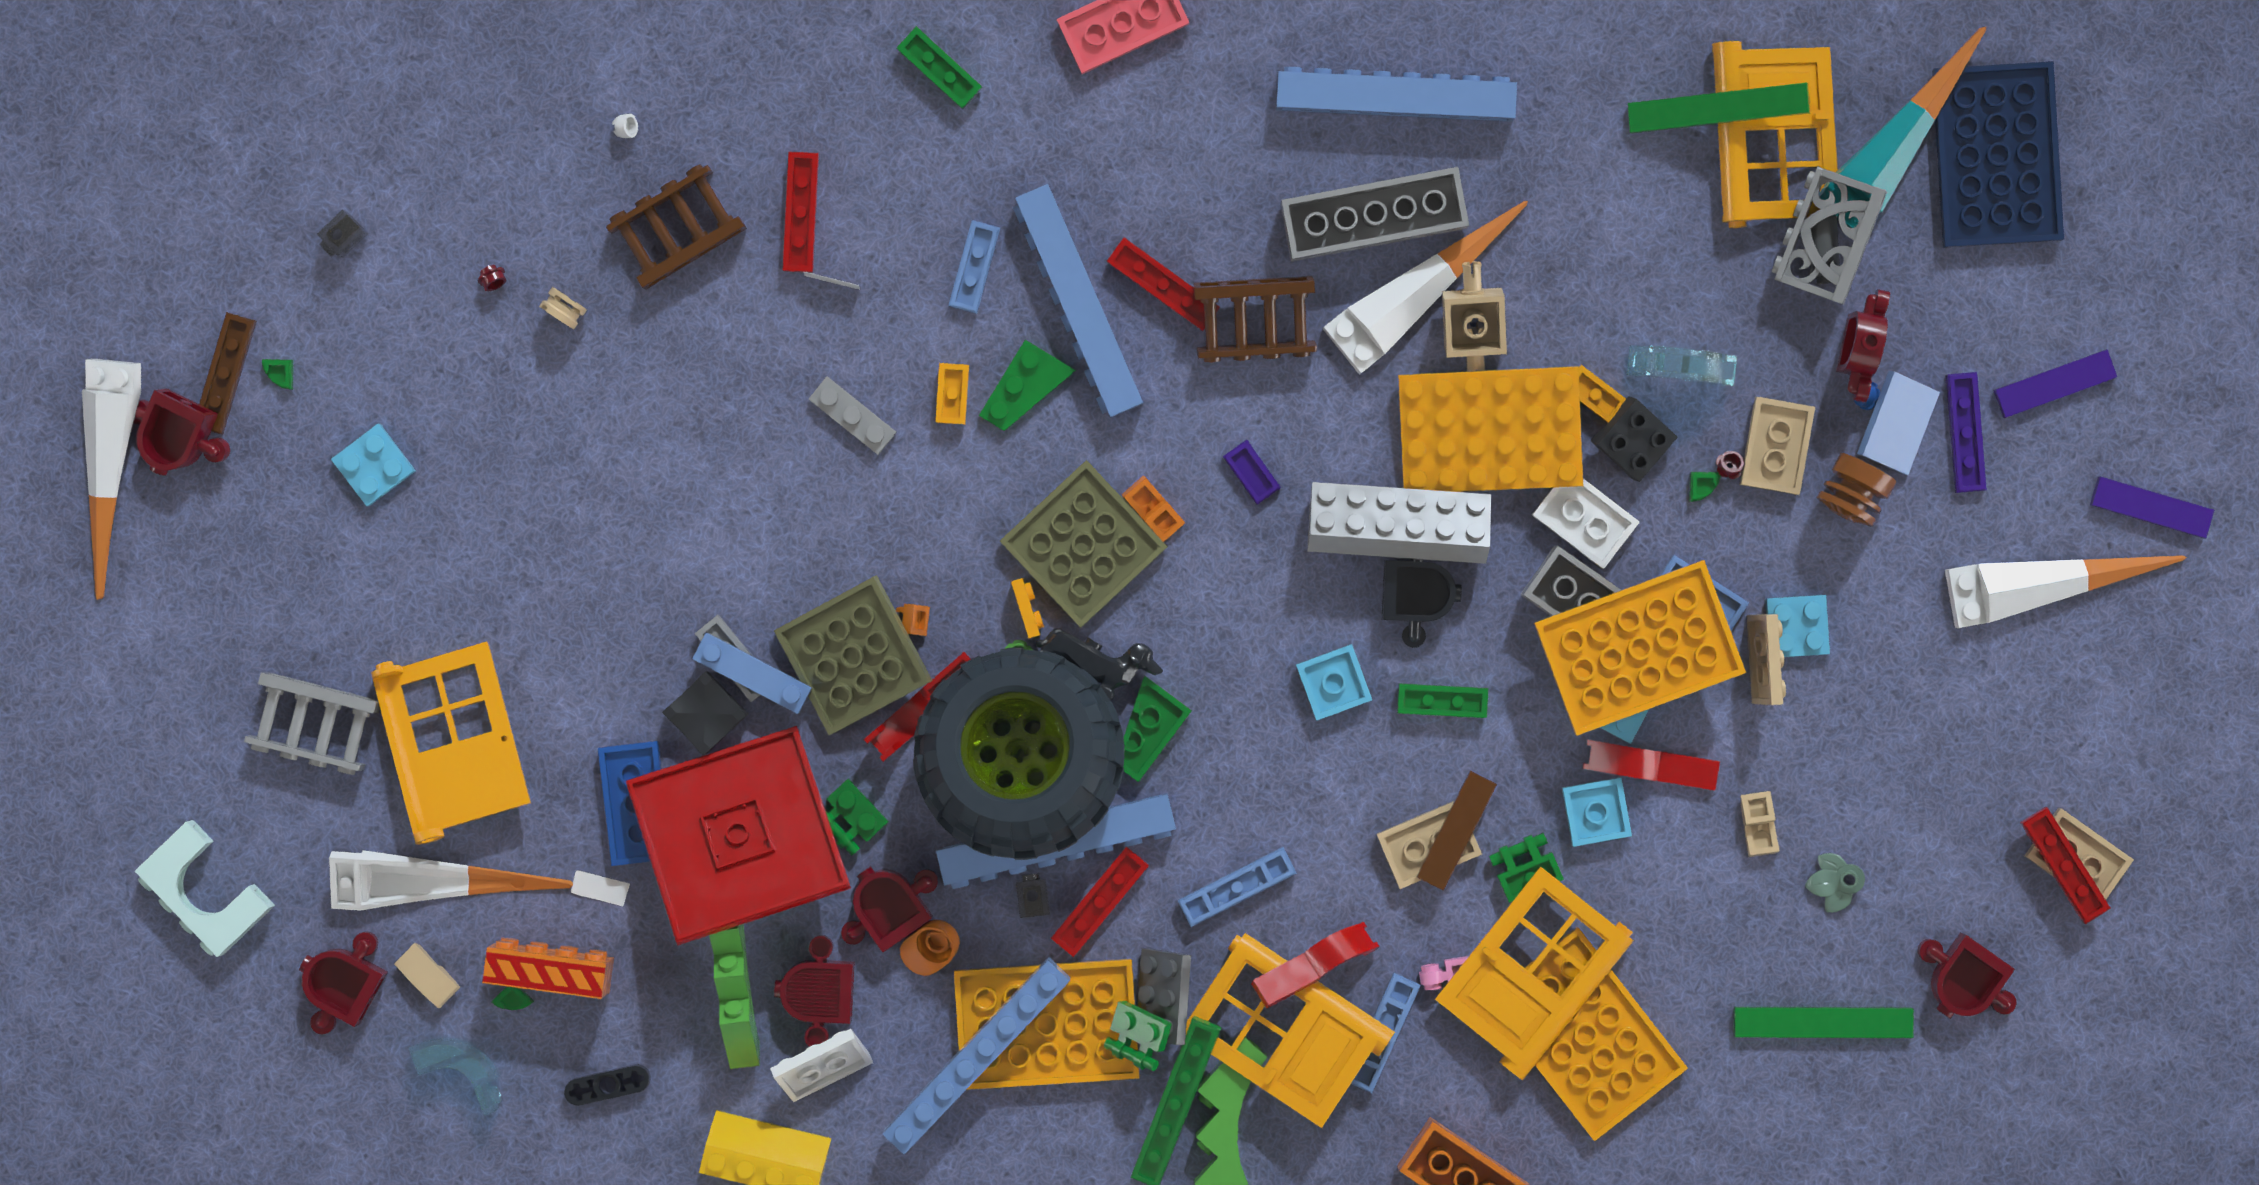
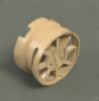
[539,287,587,329]

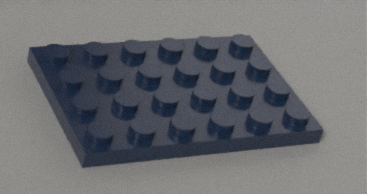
[1932,61,2064,248]

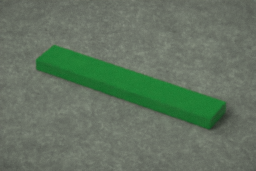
[1628,82,1811,134]
[1734,1007,1914,1038]
[1130,1016,1222,1185]

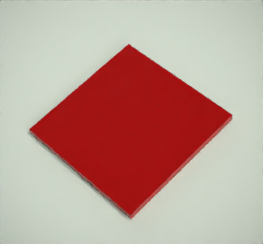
[626,726,851,946]

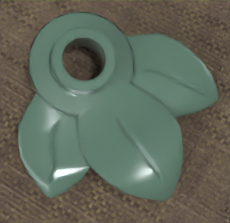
[1805,853,1865,913]

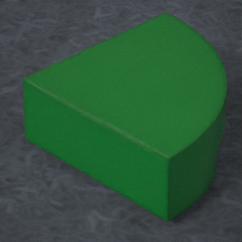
[262,359,293,390]
[1689,472,1721,502]
[491,986,534,1010]

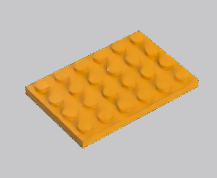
[1398,366,1583,492]
[1534,560,1746,736]
[1524,927,1688,1141]
[954,959,1140,1090]

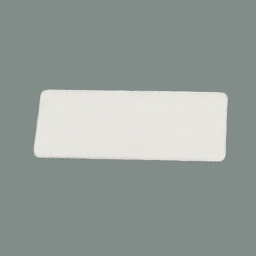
[804,272,860,290]
[571,870,630,906]

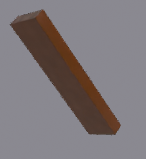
[199,312,257,435]
[1416,771,1497,891]

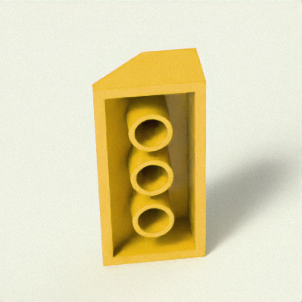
[699,1110,832,1185]

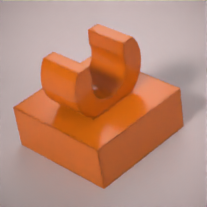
[896,603,930,636]

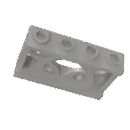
[1772,167,1887,305]

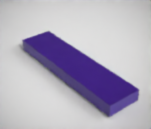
[1993,349,2117,418]
[1946,372,1987,493]
[2090,476,2215,539]

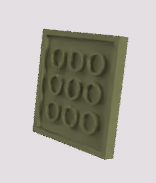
[1000,460,1167,628]
[774,575,933,735]

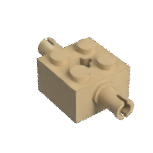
[1442,261,1507,371]

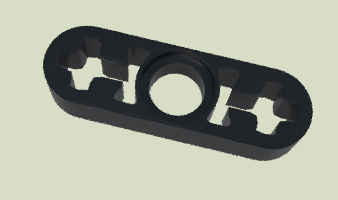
[564,1064,651,1106]

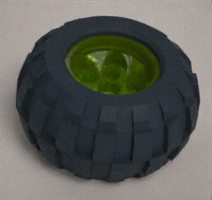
[913,648,1125,860]

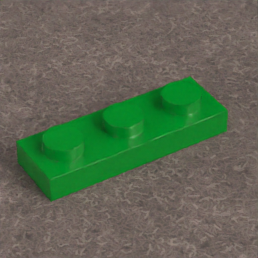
[896,26,982,110]
[1397,683,1489,718]

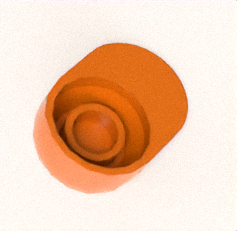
[900,919,960,976]

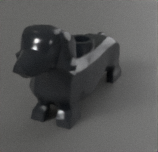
[1035,629,1163,700]

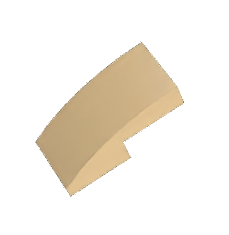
[1740,791,1779,857]
[394,943,460,1008]

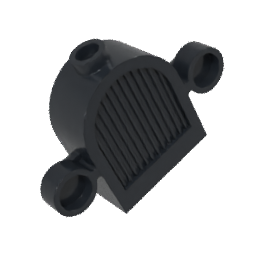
[1381,559,1462,648]

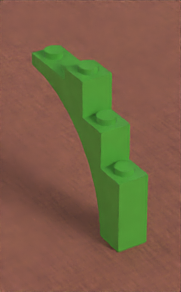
[709,924,760,1069]
[1194,1036,1267,1185]

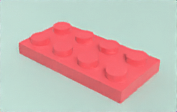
[1057,0,1189,74]

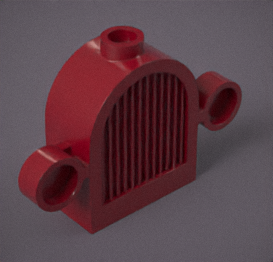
[1836,289,1890,403]
[133,388,230,476]
[841,866,938,952]
[299,931,388,1035]
[1918,932,2017,1019]
[774,935,855,1047]

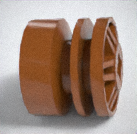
[1816,453,1897,527]

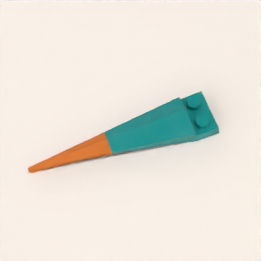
[1819,27,1986,228]

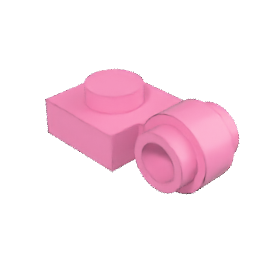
[1419,956,1469,990]

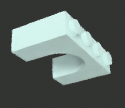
[135,820,275,957]

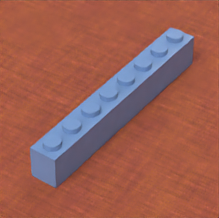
[1276,67,1517,122]
[1013,184,1143,418]
[936,793,1176,889]
[883,957,1070,1154]

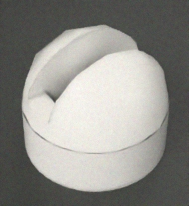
[612,114,638,138]

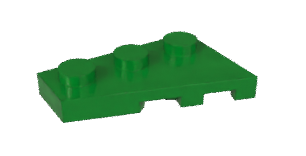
[979,340,1076,431]
[1123,675,1192,782]

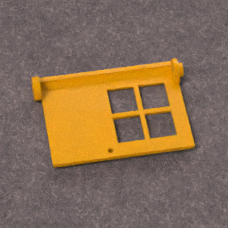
[1712,41,1838,228]
[371,641,531,845]
[1435,866,1634,1080]
[1186,933,1395,1128]

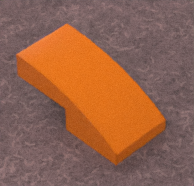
[1121,475,1185,542]

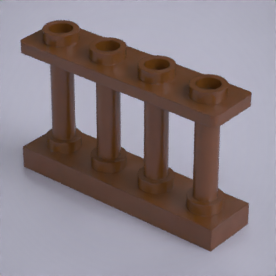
[606,164,747,290]
[1193,276,1317,362]

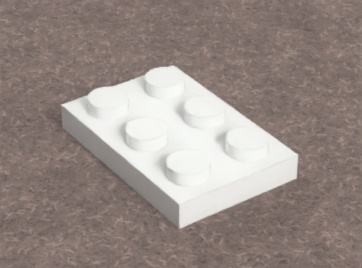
[1532,479,1639,569]
[770,1029,873,1102]

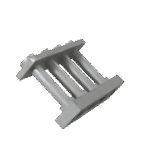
[244,672,380,775]

